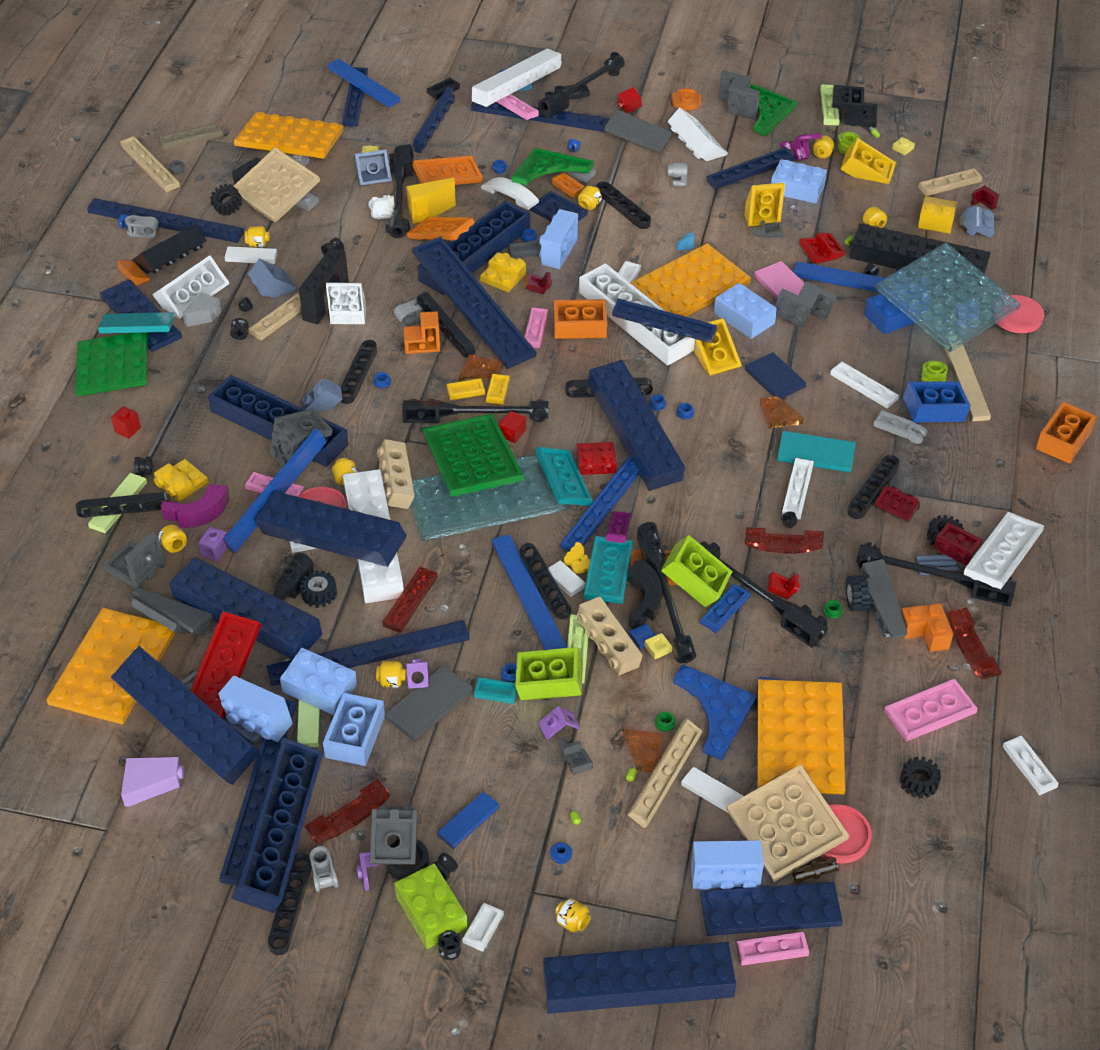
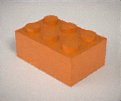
[554,299,607,339]
[1036,402,1097,464]

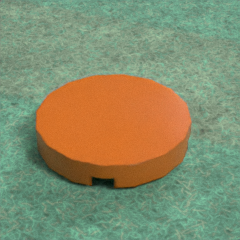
[671,88,702,111]

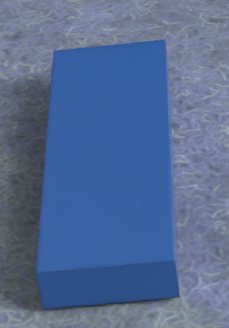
[700,583,750,633]
[437,791,499,849]

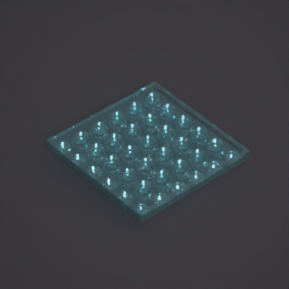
[875,243,1021,352]

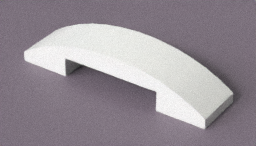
[481,177,539,210]

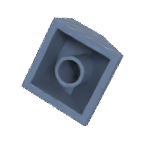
[354,150,392,186]
[248,258,297,298]

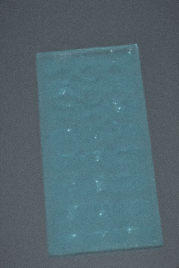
[410,454,569,541]

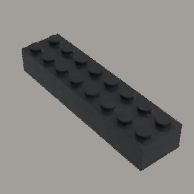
[849,223,991,288]

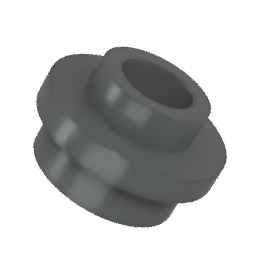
[169,160,185,175]

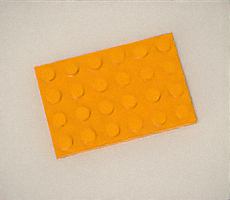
[234,112,344,159]
[630,243,751,317]
[46,608,176,725]
[757,679,845,795]

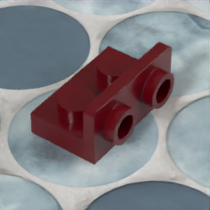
[874,485,920,523]
[934,522,983,566]

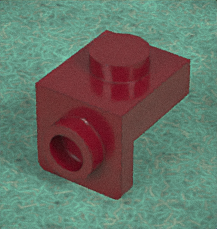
[971,185,999,210]
[525,272,552,295]

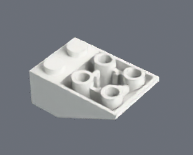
[326,283,366,324]

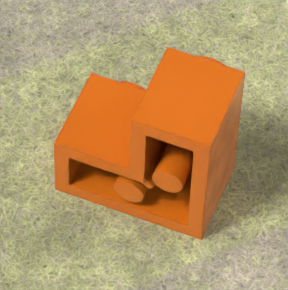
[403,311,440,354]
[901,603,953,652]

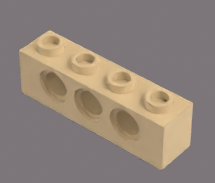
[377,439,415,509]
[577,596,642,676]

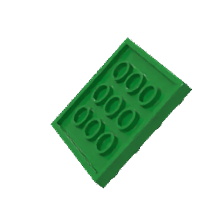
[75,332,148,397]

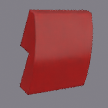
[799,233,846,263]

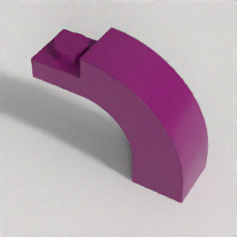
[161,484,229,528]

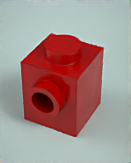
[617,87,642,113]
[111,406,141,439]
[499,411,526,443]

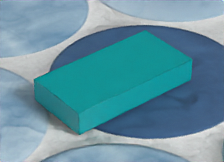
[474,677,517,704]

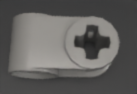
[125,215,159,238]
[394,298,425,327]
[310,846,338,892]

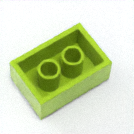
[661,534,733,608]
[515,647,583,700]
[394,863,468,949]

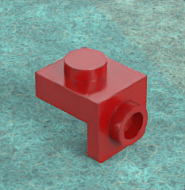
[768,572,800,599]

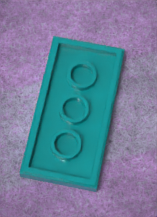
[98,312,175,333]
[777,431,856,473]
[535,447,593,506]
[584,536,633,604]

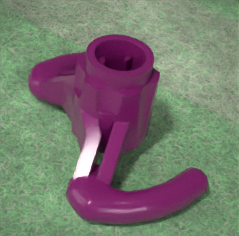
[780,133,822,160]

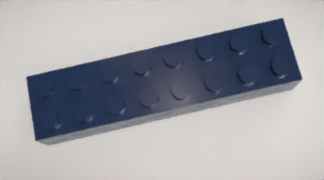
[417,200,530,295]
[588,360,685,491]
[208,375,349,467]
[254,491,407,567]
[169,557,323,660]
[111,646,261,785]
[231,737,324,913]
[543,942,736,1014]

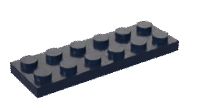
[100,279,182,352]
[700,882,843,936]

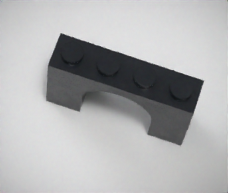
[299,248,349,325]

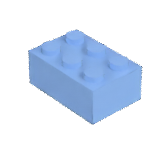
[771,159,827,204]
[539,209,578,269]
[714,283,777,339]
[280,648,357,715]
[218,676,293,742]
[323,693,385,766]
[691,841,764,890]

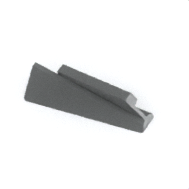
[860,559,908,639]
[128,587,213,636]

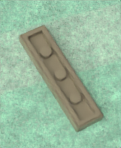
[159,123,224,150]

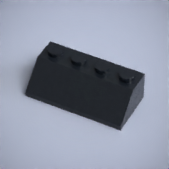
[132,224,206,274]

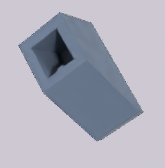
[301,378,342,412]

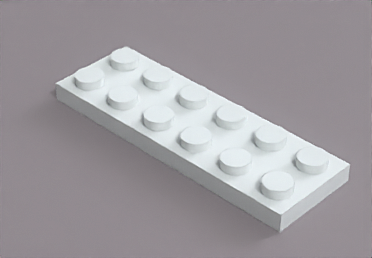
[964,512,1044,589]

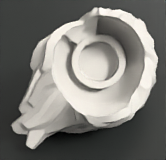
[368,195,395,220]

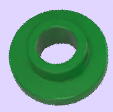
[823,600,843,619]
[655,711,676,732]

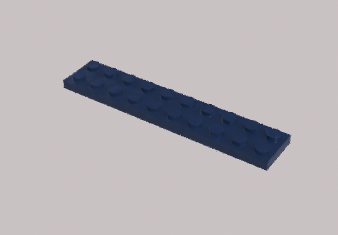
[412,237,537,369]

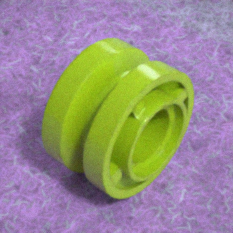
[837,132,860,155]
[921,361,948,382]

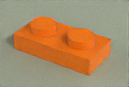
[552,172,585,198]

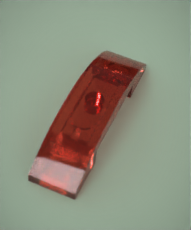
[745,527,824,554]
[948,607,1002,680]
[304,779,390,843]

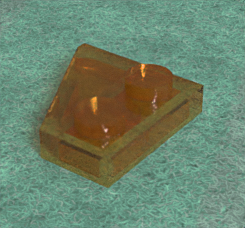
[459,355,503,382]
[760,396,804,428]
[623,729,664,772]

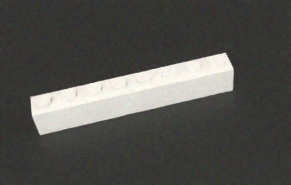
[472,49,561,107]

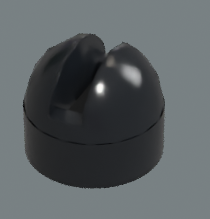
[864,263,879,276]
[238,297,253,312]
[781,511,797,528]

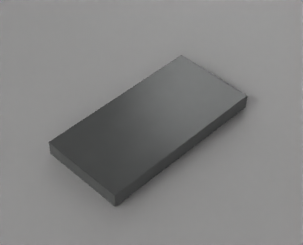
[604,109,673,153]
[385,665,473,742]

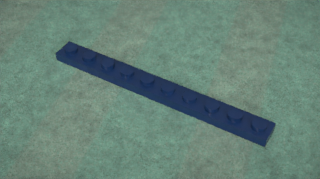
[471,102,610,133]
[87,198,244,243]
[267,620,470,686]
[219,700,296,885]

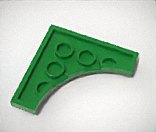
[751,83,798,136]
[512,148,594,185]

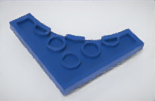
[673,664,757,761]

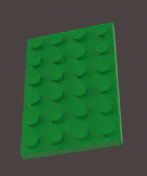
[422,413,524,497]

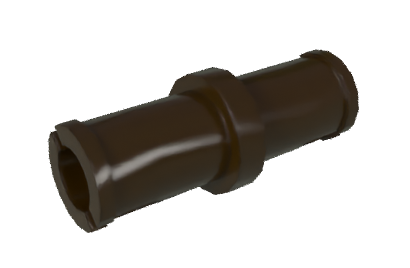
[792,857,839,883]

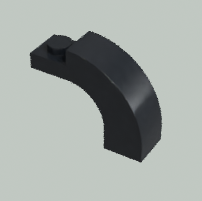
[627,559,662,629]

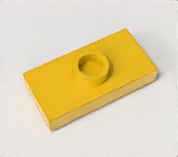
[486,374,510,405]
[446,378,485,401]

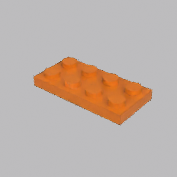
[412,155,483,185]
[406,217,474,241]

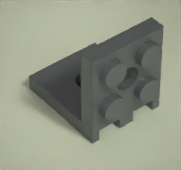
[269,409,333,468]
[103,532,165,588]
[370,806,421,865]

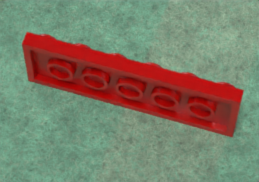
[191,612,262,719]

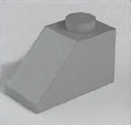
[183,293,221,327]

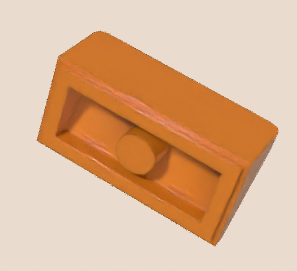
[117,260,150,286]

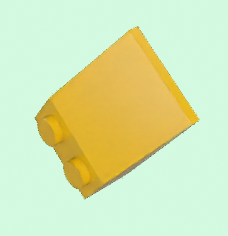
[840,138,896,184]
[406,178,456,224]
[744,183,785,227]
[918,196,957,233]
[694,318,742,376]

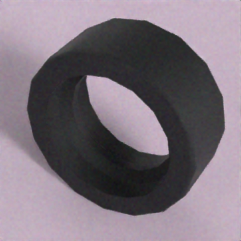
[387,839,429,881]

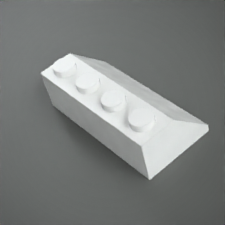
[668,107,728,161]
[152,256,230,319]

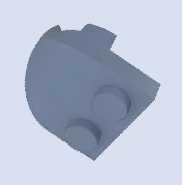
[959,206,995,238]

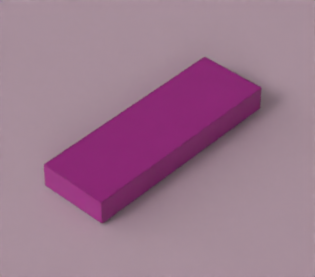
[606,511,632,543]

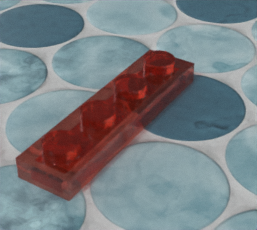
[382,567,438,633]

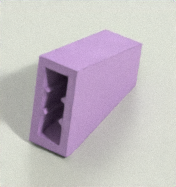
[121,757,184,807]

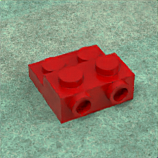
[577,442,617,475]

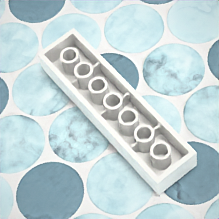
[579,264,695,366]
[343,469,404,603]

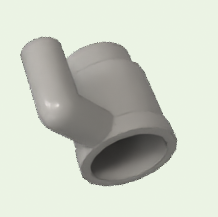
[668,163,687,187]

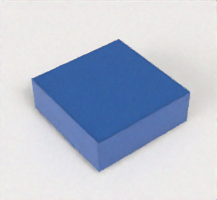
[629,624,656,649]

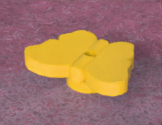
[564,542,590,574]

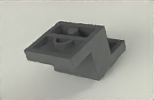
[719,70,760,120]
[775,281,837,327]

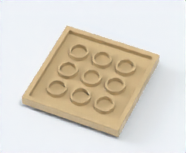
[234,147,320,223]
[726,765,849,882]

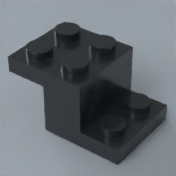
[832,85,877,127]

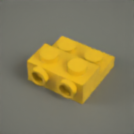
[480,252,526,292]
[154,459,209,502]

